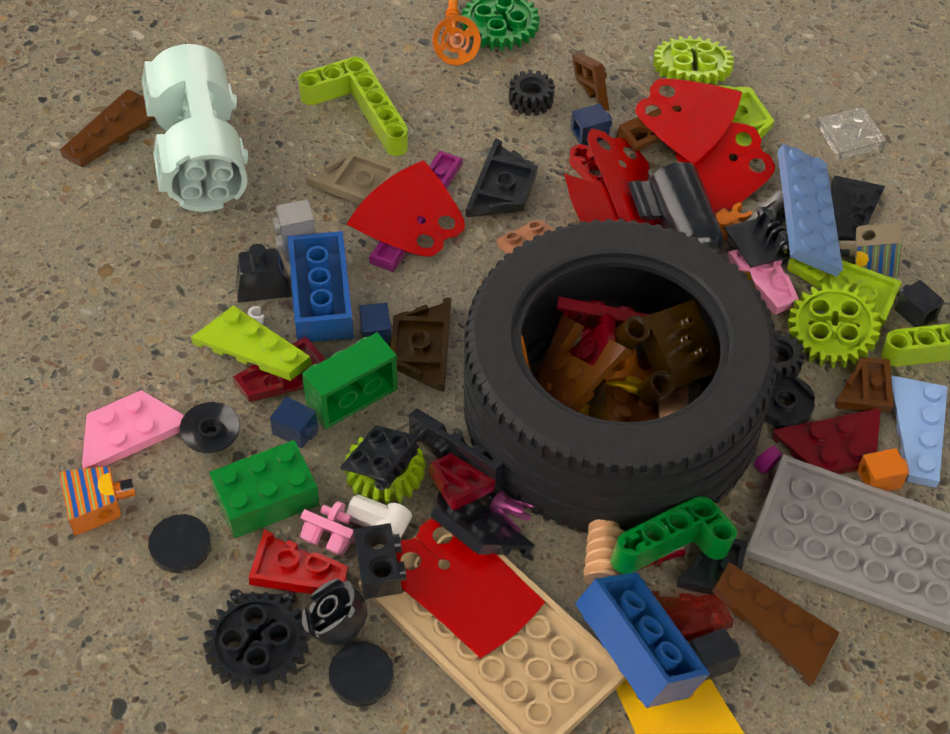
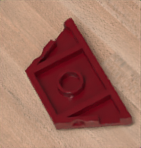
[556,297,650,337]
[772,408,881,475]

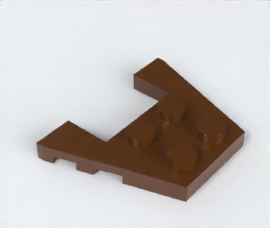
[537,315,633,412]

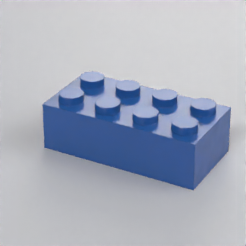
[288,231,354,342]
[575,572,710,708]

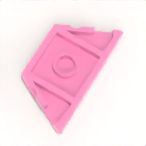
[82,390,184,469]

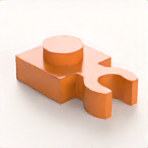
[715,202,752,242]

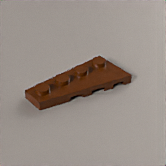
[60,89,155,167]
[712,562,840,687]

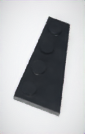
[409,408,504,499]

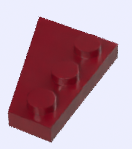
[233,336,326,402]

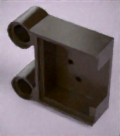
[615,299,720,405]

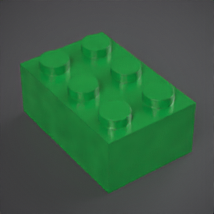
[302,332,398,430]
[209,440,320,539]

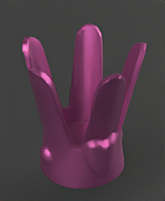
[489,491,534,533]

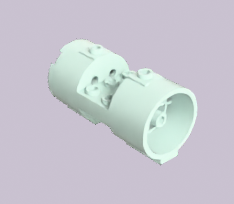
[142,44,248,212]

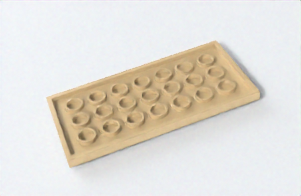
[359,527,626,734]

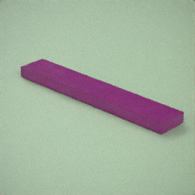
[369,150,463,273]

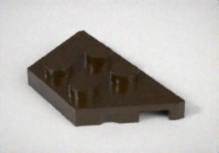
[390,297,451,392]

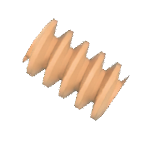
[583,520,625,585]

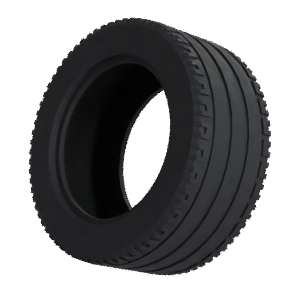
[463,219,778,533]

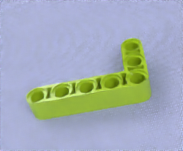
[298,56,408,156]
[881,323,950,367]

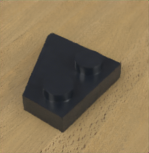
[676,539,747,596]

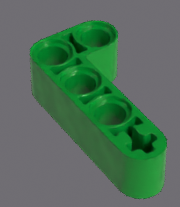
[610,496,737,574]

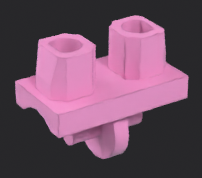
[300,501,355,557]

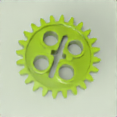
[653,35,734,85]
[787,282,882,369]

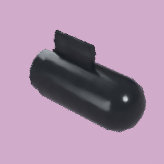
[628,162,723,254]

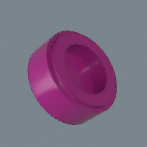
[753,445,782,474]

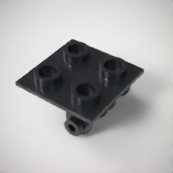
[724,207,790,268]
[340,425,420,491]

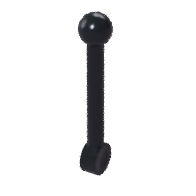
[230,589,296,603]

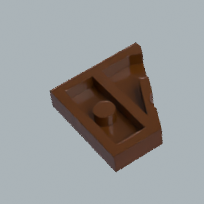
[572,52,609,111]
[835,357,894,413]

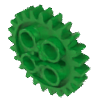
[461,0,540,51]

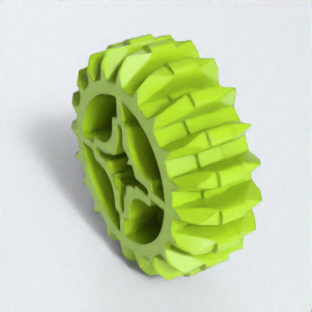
[344,436,426,505]

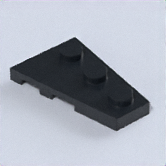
[831,176,885,241]

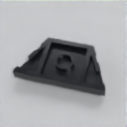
[465,138,538,217]
[430,487,535,556]

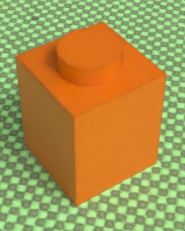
[857,448,909,491]

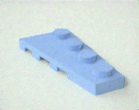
[891,375,948,488]

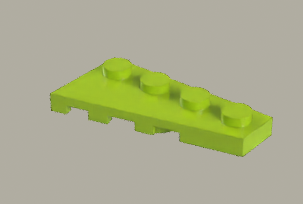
[787,257,902,327]
[191,305,312,381]

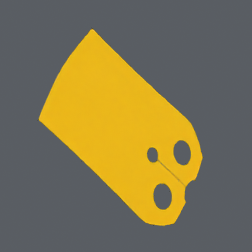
[615,638,745,734]

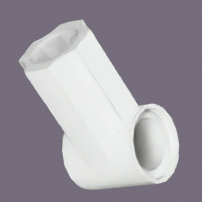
[346,494,412,539]

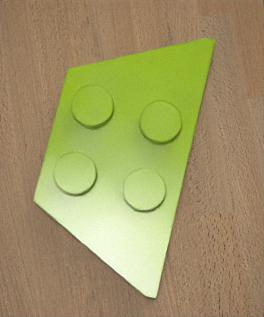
[719,85,774,146]

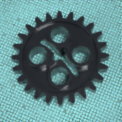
[203,591,310,693]

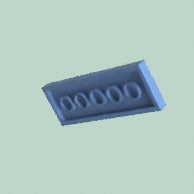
[778,143,843,277]

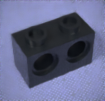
[353,523,407,600]

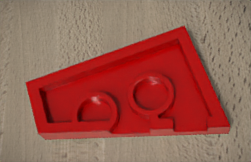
[248,529,349,594]

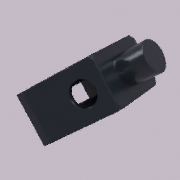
[236,244,290,303]

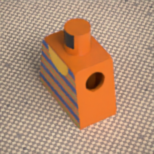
[59,466,136,536]

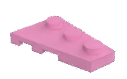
[727,249,799,315]

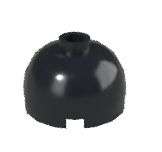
[302,579,367,645]

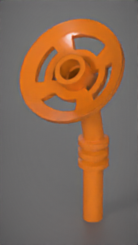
[432,0,481,65]

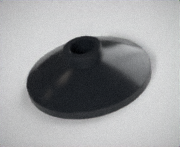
[180,402,240,453]

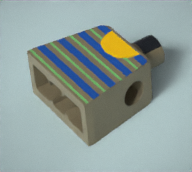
[839,223,902,278]

